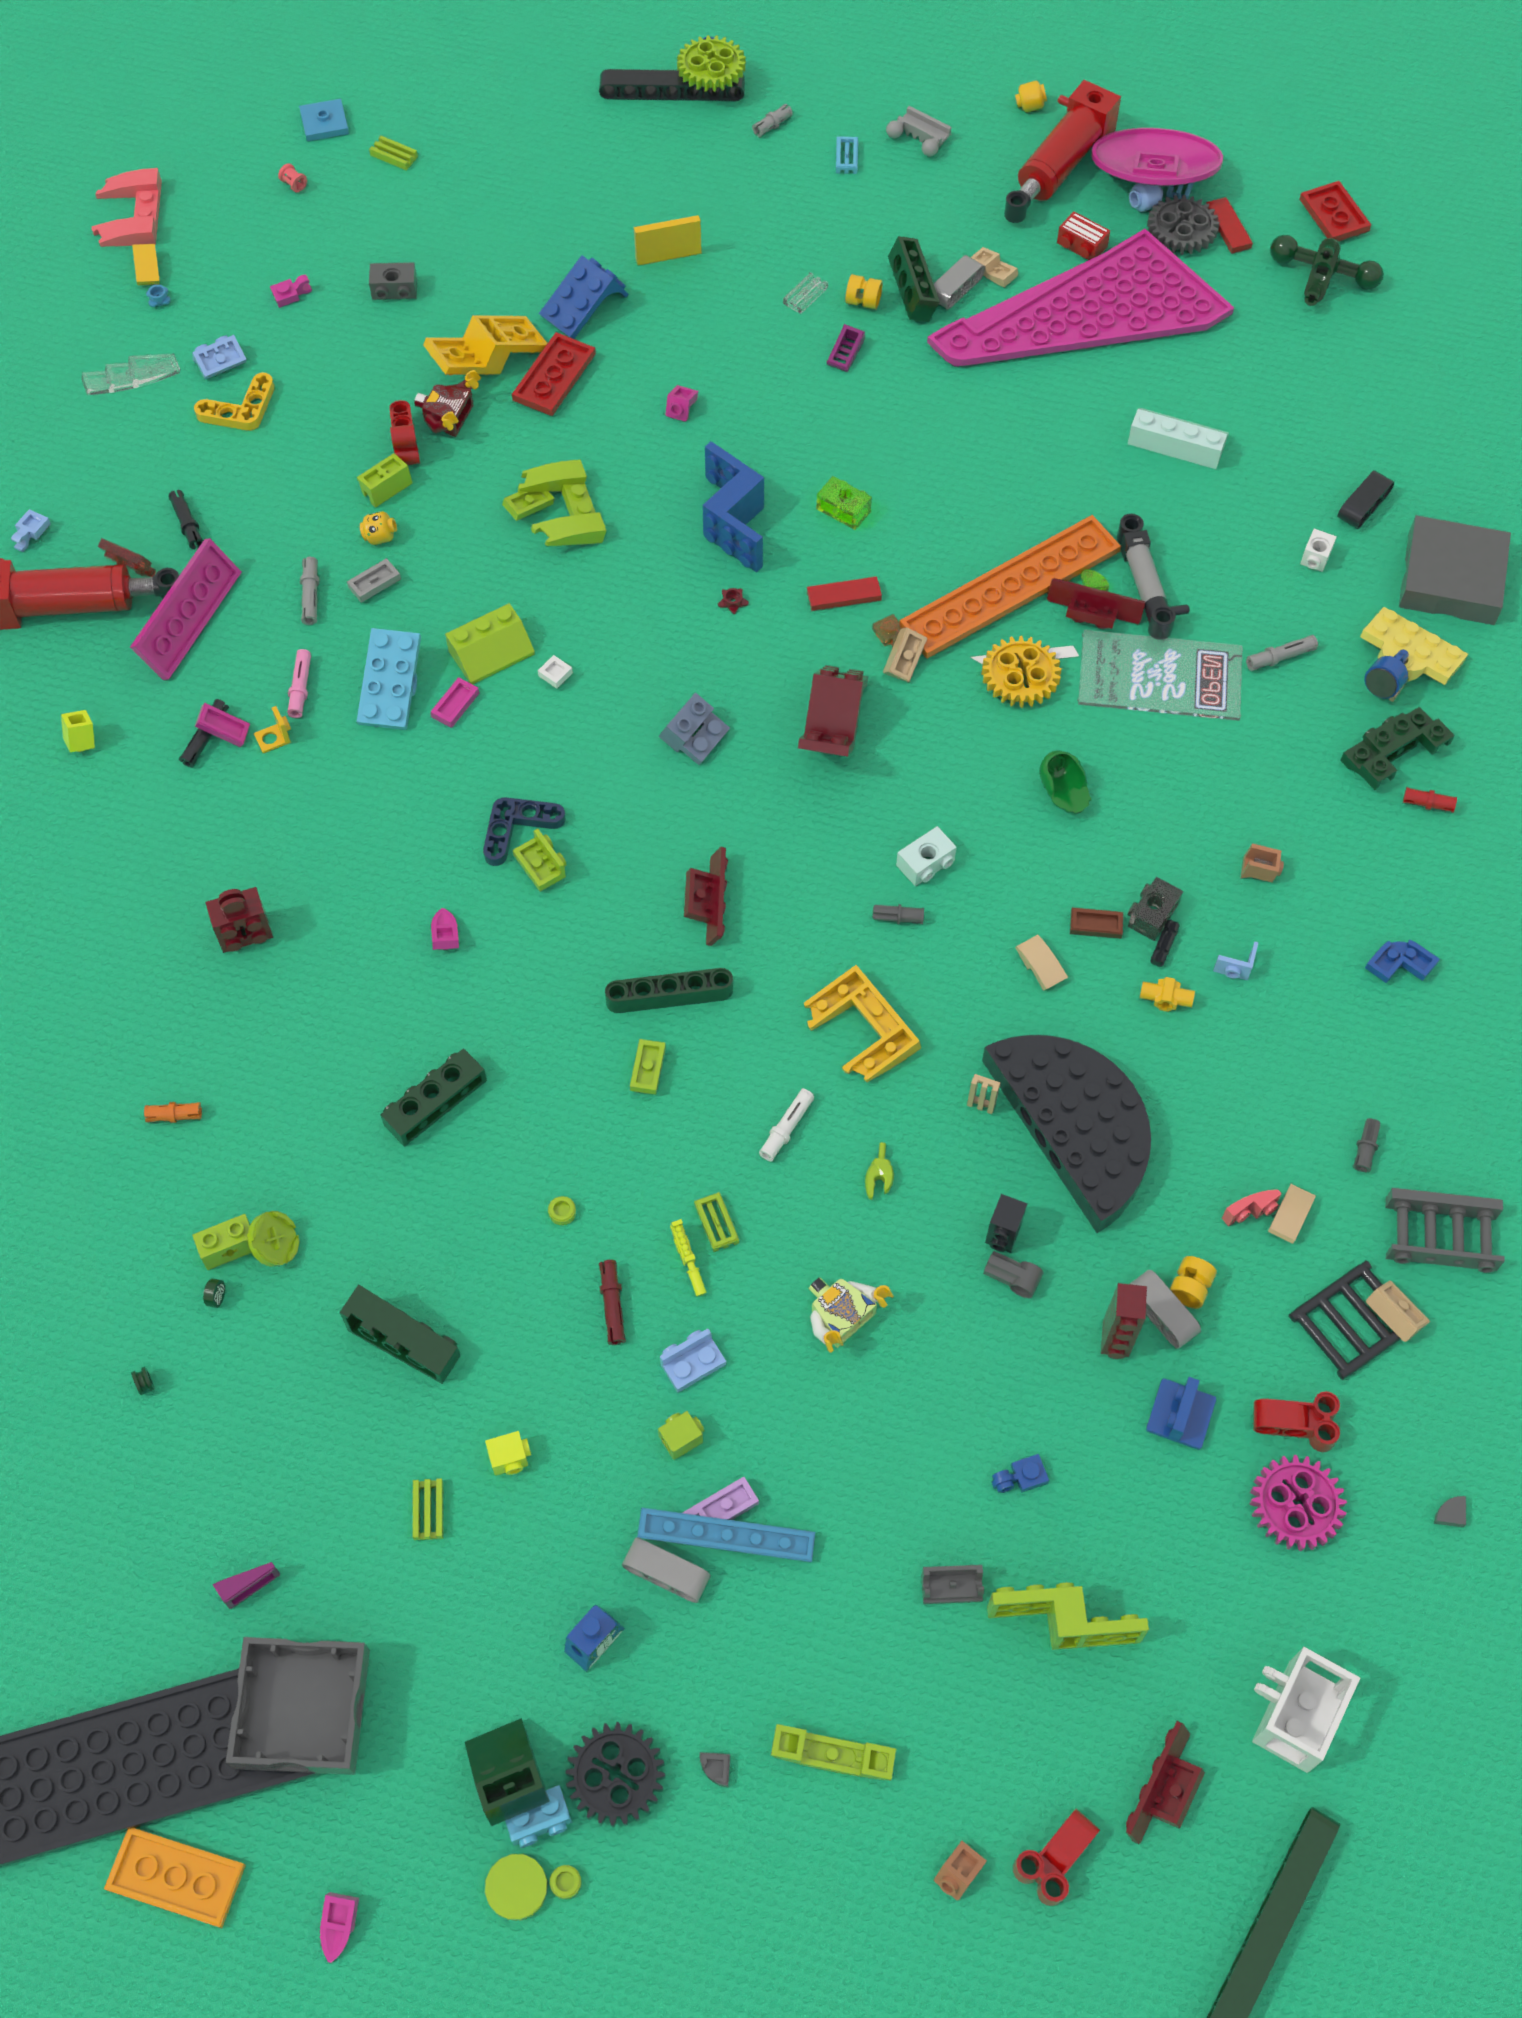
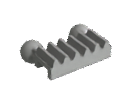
[886,106,952,157]

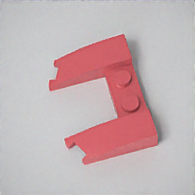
[92,168,162,247]

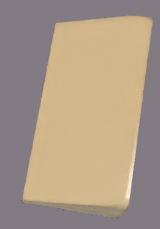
[883,627,927,682]
[1366,1281,1430,1342]

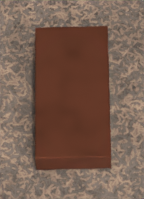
[1070,907,1123,939]

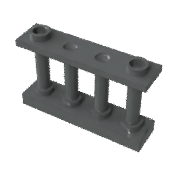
[1385,1188,1505,1273]

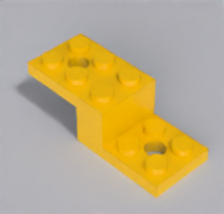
[423,315,548,375]

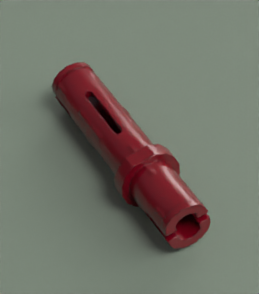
[599,1260,626,1345]

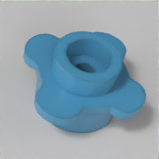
[146,285,171,307]

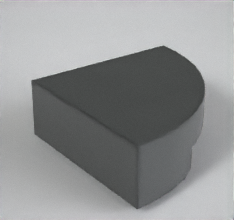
[1434,1496,1466,1527]
[700,1752,730,1788]

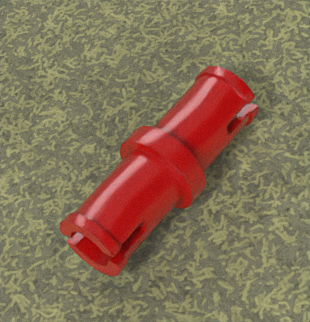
[1403,787,1457,813]

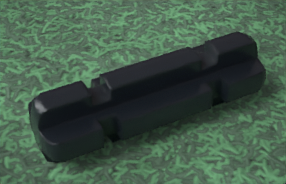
[1150,920,1180,967]

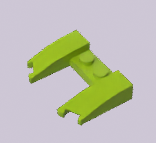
[517,459,606,546]

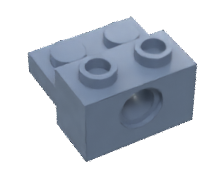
[658,692,730,765]

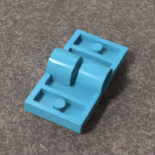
[356,628,421,730]

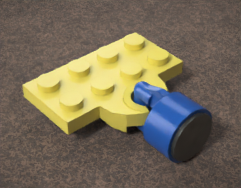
[1360,607,1468,699]

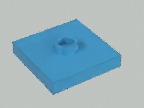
[299,99,349,141]

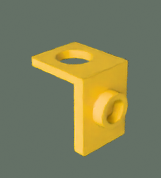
[254,706,291,753]

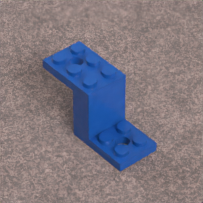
[702,441,764,572]

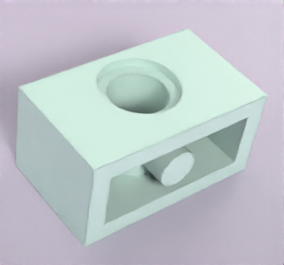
[896,826,957,886]

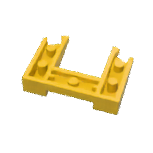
[804,965,921,1082]

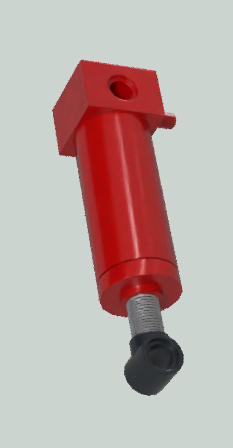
[1004,80,1121,223]
[0,558,179,630]

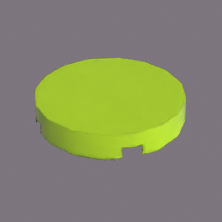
[247,1211,299,1267]
[485,1854,548,1920]

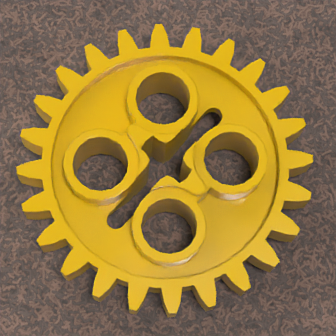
[981,636,1062,708]

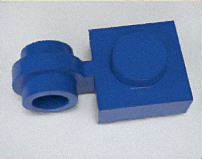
[991,1454,1049,1493]

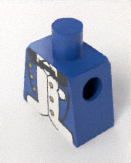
[564,1604,625,1672]

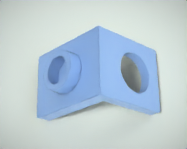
[1213,942,1258,980]

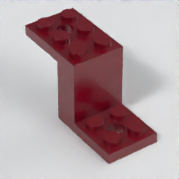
[798,665,869,757]

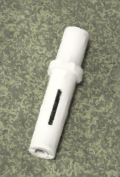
[759,1088,814,1162]

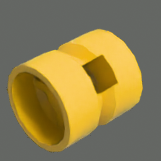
[845,274,883,310]
[1170,1256,1217,1309]

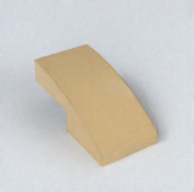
[971,247,1018,287]
[1015,935,1068,991]
[1268,1184,1316,1244]

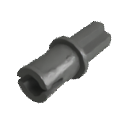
[872,904,924,924]
[1353,1118,1380,1172]

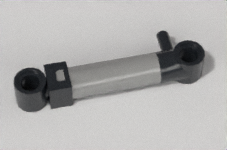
[1117,514,1190,640]

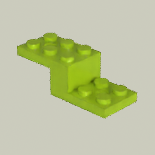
[987,1582,1149,1650]

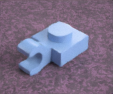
[11,510,50,552]

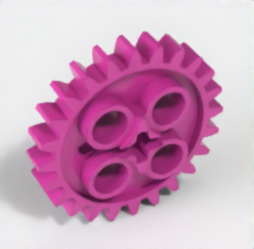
[1249,1455,1347,1551]

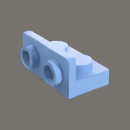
[192,335,246,380]
[660,1329,726,1393]

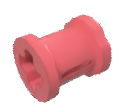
[278,163,307,192]

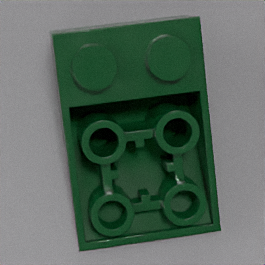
[465,1718,550,1826]

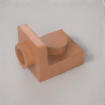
[934,1841,987,1900]

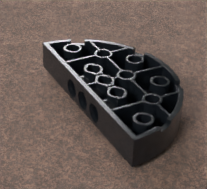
[982,1035,1151,1233]

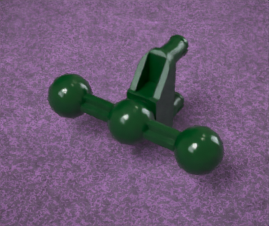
[1270,235,1384,306]

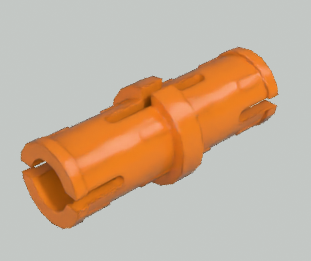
[144,1102,202,1123]

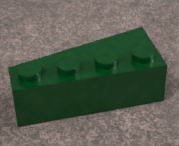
[340,1284,461,1384]

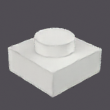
[538,655,573,689]

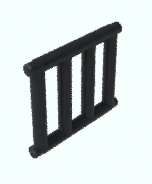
[1289,1260,1401,1380]

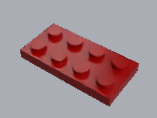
[512,332,596,416]

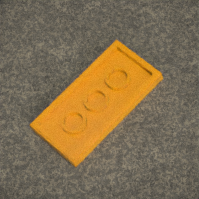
[104,1828,246,1928]

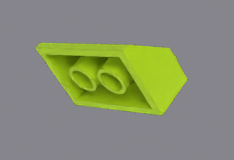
[445,603,535,685]

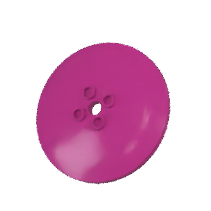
[1092,128,1223,186]

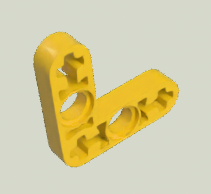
[194,373,275,431]

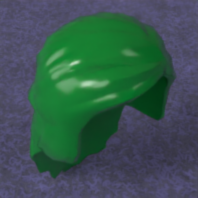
[1039,751,1092,814]

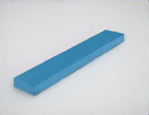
[637,1508,815,1562]

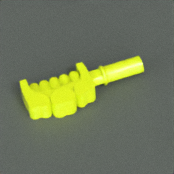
[670,1219,707,1297]

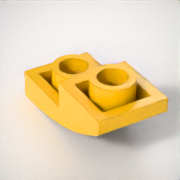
[132,244,160,285]

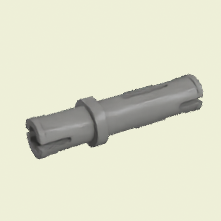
[300,557,320,625]
[1246,635,1318,671]

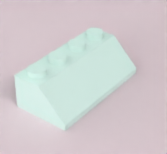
[1128,408,1229,469]

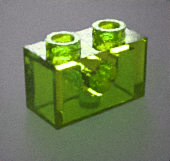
[816,476,872,530]

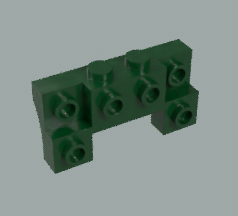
[1340,707,1455,790]

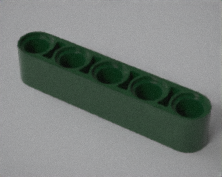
[605,968,733,1013]

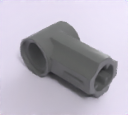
[983,1251,1044,1298]

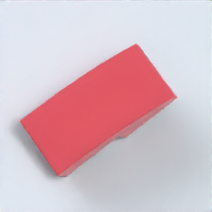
[1221,1190,1282,1226]

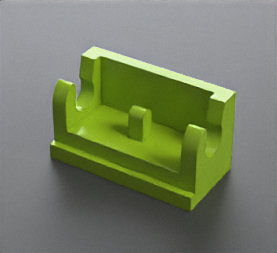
[357,453,412,508]

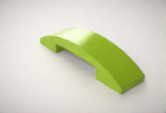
[771,1724,896,1781]

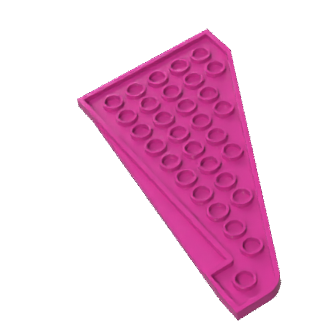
[927,229,1234,366]

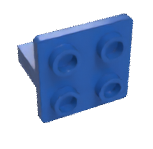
[1146,1377,1216,1450]

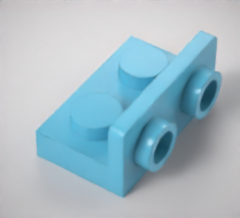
[505,1785,572,1848]

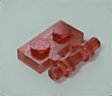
[98,538,156,577]

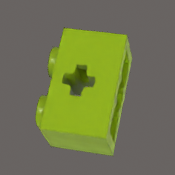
[192,1214,252,1270]

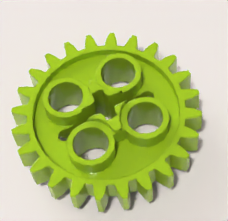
[677,35,746,92]

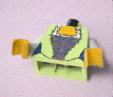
[809,1278,894,1353]

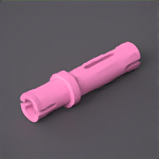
[287,649,311,718]

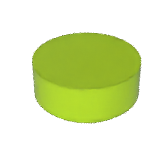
[548,1196,576,1225]
[550,1865,582,1899]

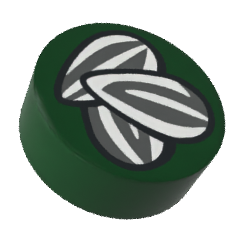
[203,1279,225,1308]

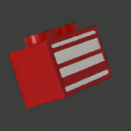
[1057,211,1110,260]

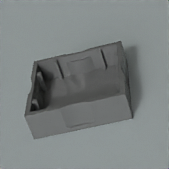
[1399,515,1511,625]
[226,1637,370,1775]

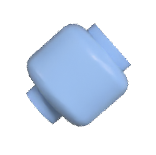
[1129,183,1163,212]

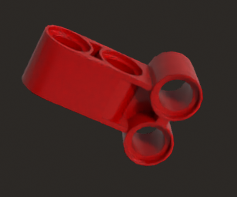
[389,400,420,465]
[1253,1391,1340,1452]
[1013,1808,1100,1906]

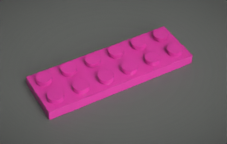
[130,539,241,680]

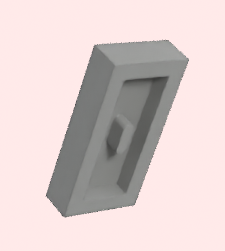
[347,558,401,603]

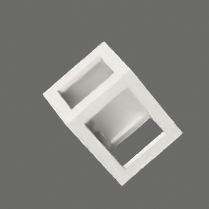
[1252,1647,1360,1773]

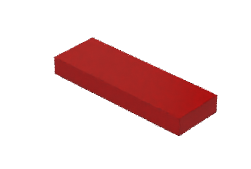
[1206,197,1253,254]
[807,576,882,611]

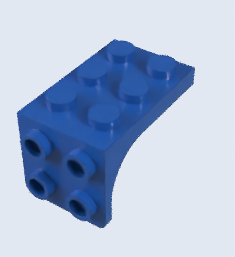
[539,255,629,339]

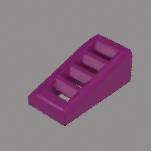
[827,324,865,372]
[213,1562,280,1609]

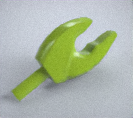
[865,1142,894,1200]

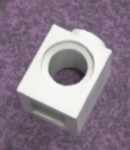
[1300,529,1337,572]

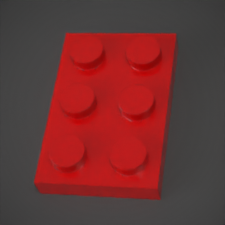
[1299,181,1371,241]

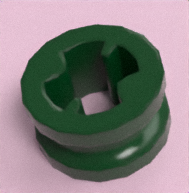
[131,1367,155,1395]

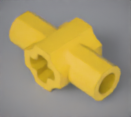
[1140,977,1195,1012]

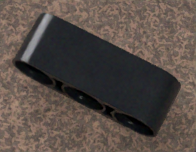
[1337,470,1395,529]

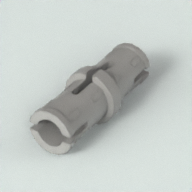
[752,104,793,137]

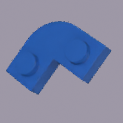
[1365,940,1440,983]

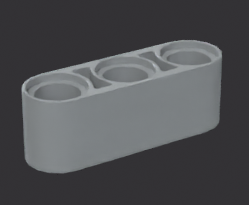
[934,255,985,309]
[1130,1270,1201,1349]
[622,1538,711,1603]

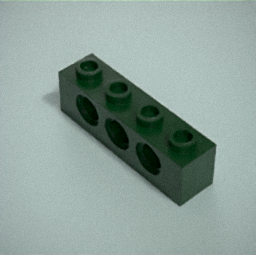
[888,236,940,322]
[380,1048,487,1147]

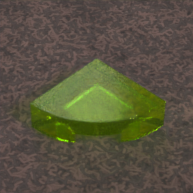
[1080,569,1109,591]

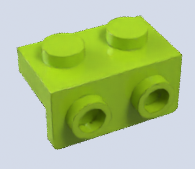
[513,828,567,891]

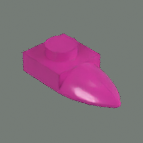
[431,908,459,950]
[320,1892,359,1963]

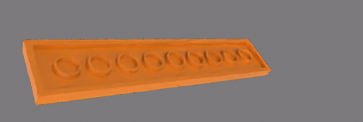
[899,515,1121,659]

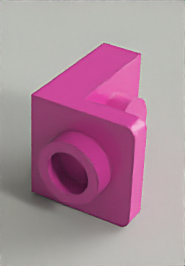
[665,385,698,421]

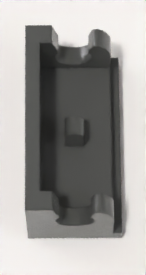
[921,1565,984,1604]

